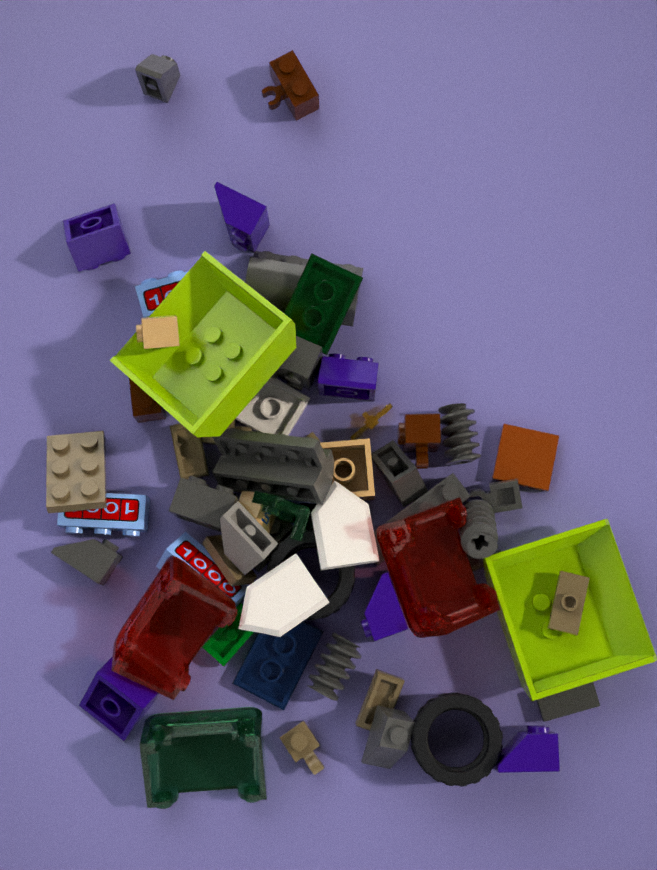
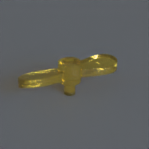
[350,403,393,440]

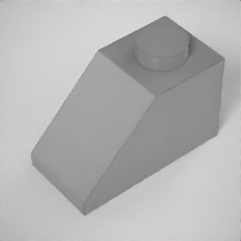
[220,501,278,575]

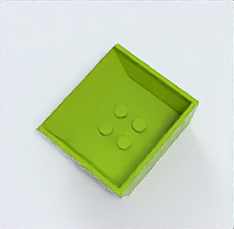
[110,251,296,438]
[483,519,657,701]

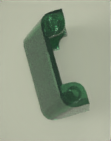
[139,707,267,809]

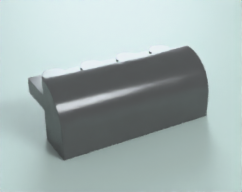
[245,251,363,327]
[212,428,334,504]

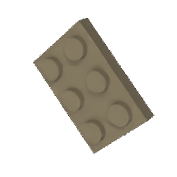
[46,431,107,513]

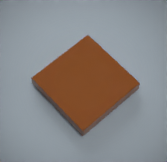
[492,424,559,492]

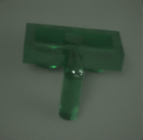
[252,491,311,542]

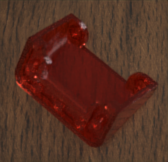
[377,497,501,638]
[111,555,238,700]

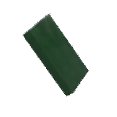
[284,253,363,355]

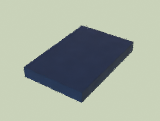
[232,621,324,710]

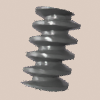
[438,403,481,465]
[458,500,498,559]
[307,633,362,701]

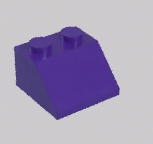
[214,182,270,253]
[63,203,131,272]
[318,353,379,401]
[360,572,408,642]
[79,652,162,741]
[493,725,560,773]

